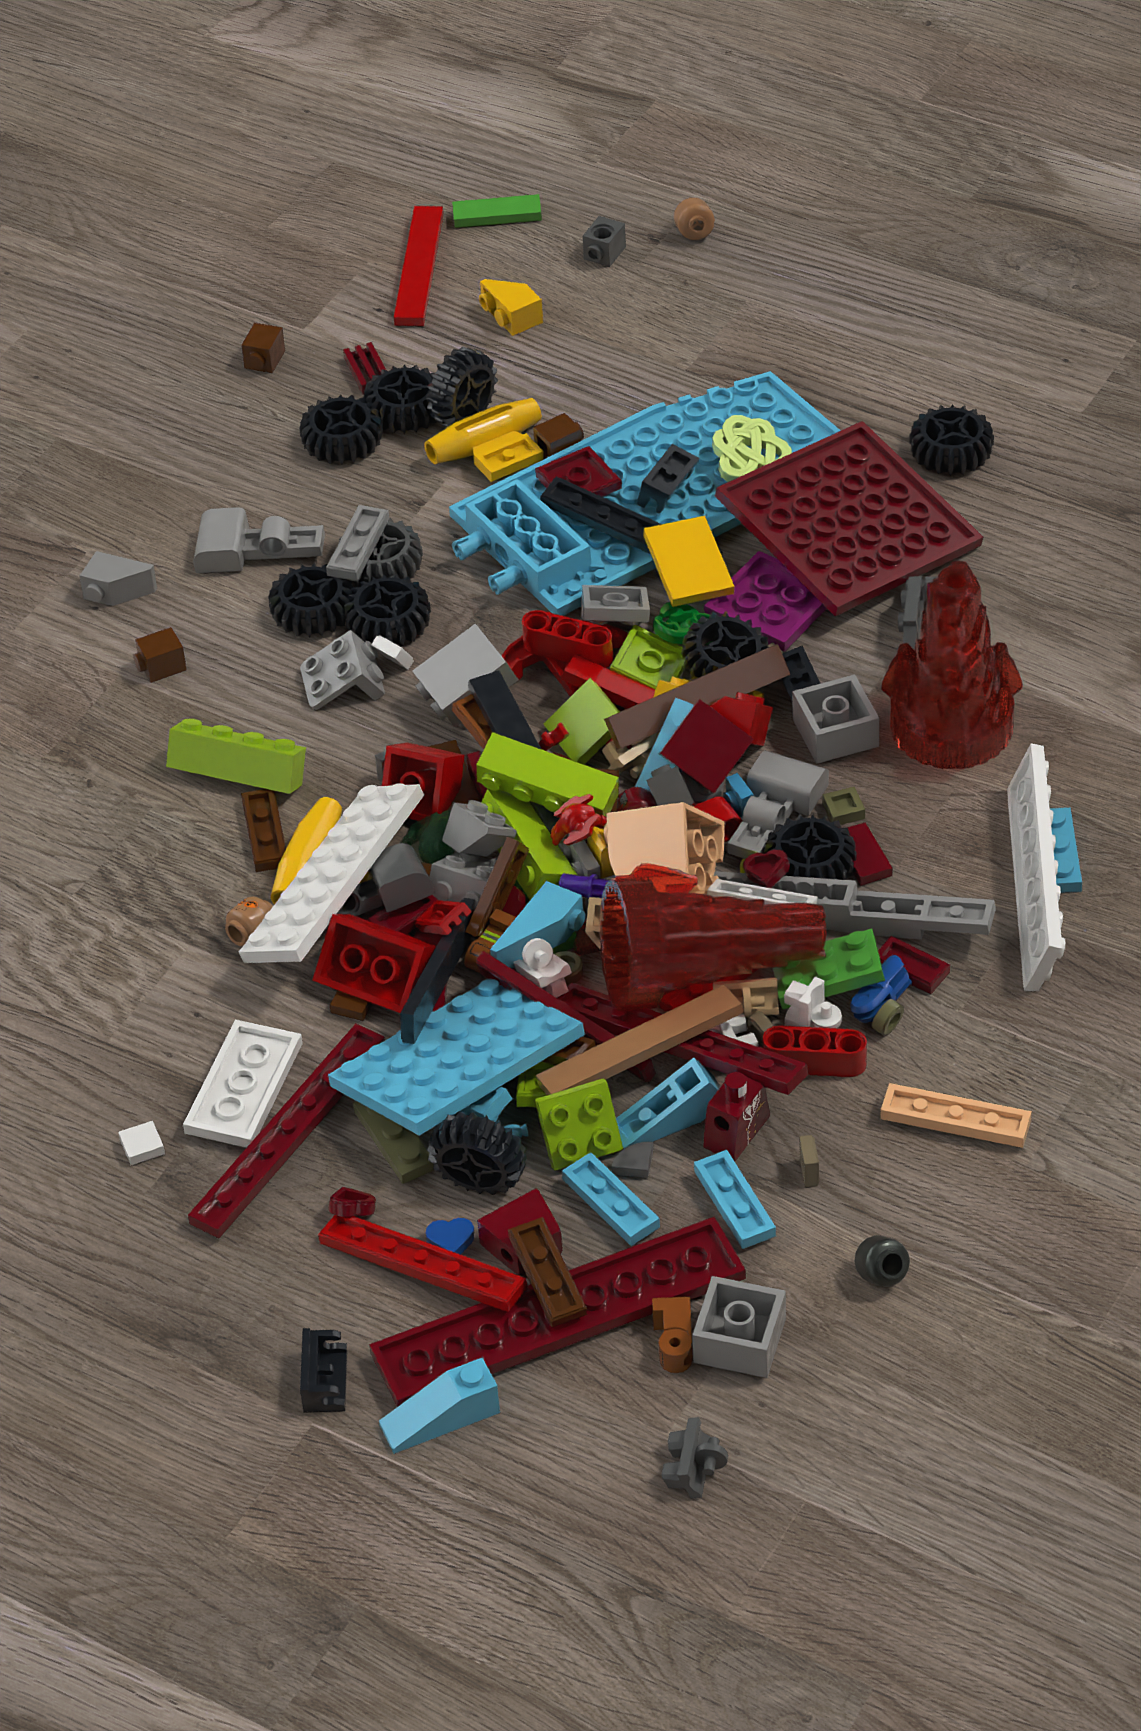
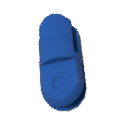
[850,955,912,1023]

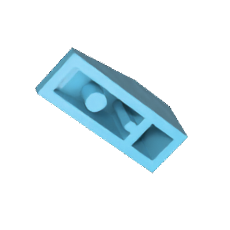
[490,881,585,969]
[616,1058,721,1149]
[379,1358,500,1454]

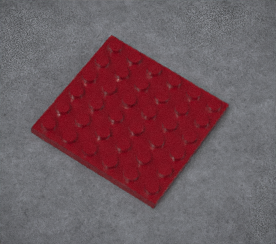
[715,421,984,616]

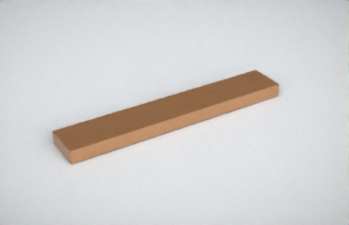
[536,985,743,1095]

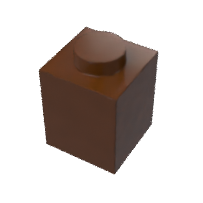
[241,322,285,373]
[533,413,584,459]
[133,627,187,683]

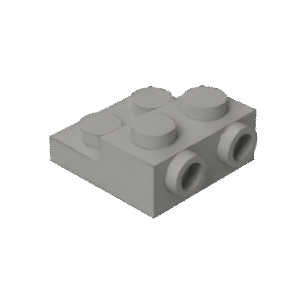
[581,585,650,626]

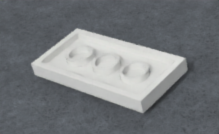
[183,1019,303,1148]

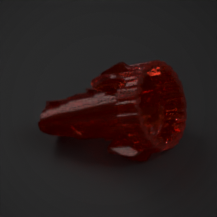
[881,561,1023,769]
[599,863,826,1011]

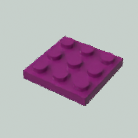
[704,551,827,652]

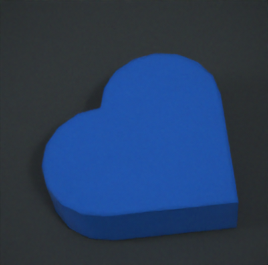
[426,1218,475,1255]

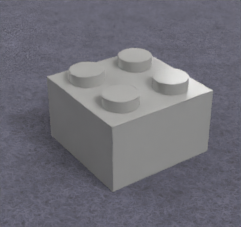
[792,674,879,764]
[692,1276,786,1378]

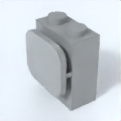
[412,624,518,727]

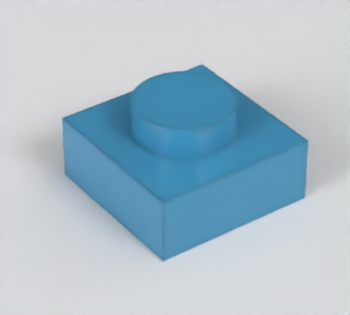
[723,773,754,819]

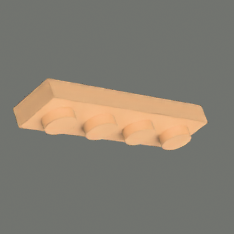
[881,1083,1032,1148]

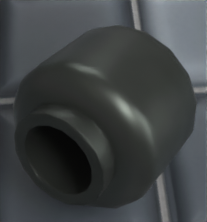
[854,1235,910,1287]

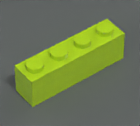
[166,719,306,794]
[476,732,619,816]
[481,789,578,900]

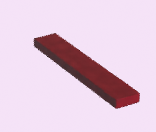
[476,951,656,1083]

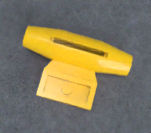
[424,398,543,482]
[271,797,370,905]

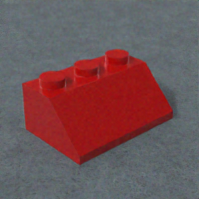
[312,914,436,1013]

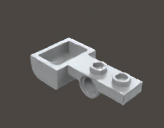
[193,507,325,573]
[728,750,829,859]

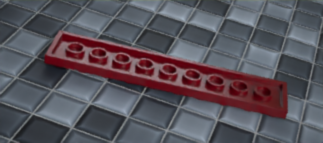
[369,1216,746,1407]

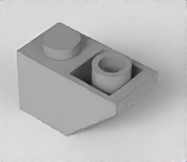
[442,800,517,856]

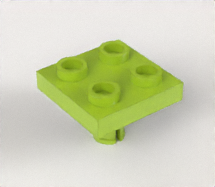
[535,1078,623,1171]

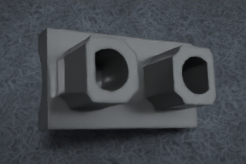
[661,1417,729,1498]

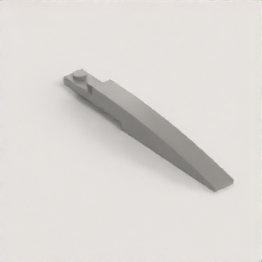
[697,871,996,940]

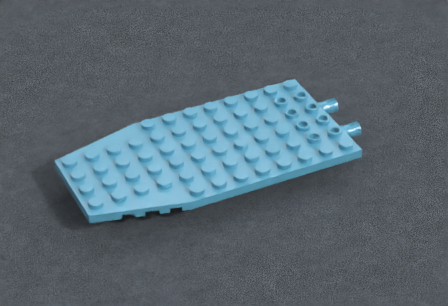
[449,371,841,616]

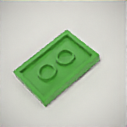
[771,928,885,1009]

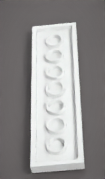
[1007,743,1065,991]
[239,783,424,963]

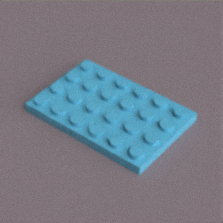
[328,979,585,1136]

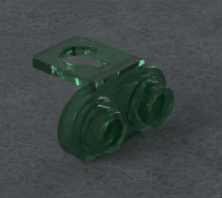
[400,810,456,864]

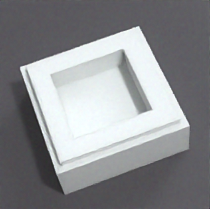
[371,636,414,670]
[118,1121,165,1165]

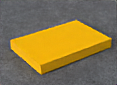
[643,516,735,607]

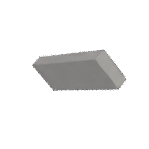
[326,505,389,581]

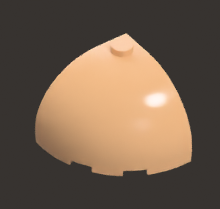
[604,802,725,908]

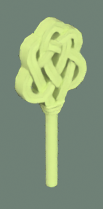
[712,415,792,482]

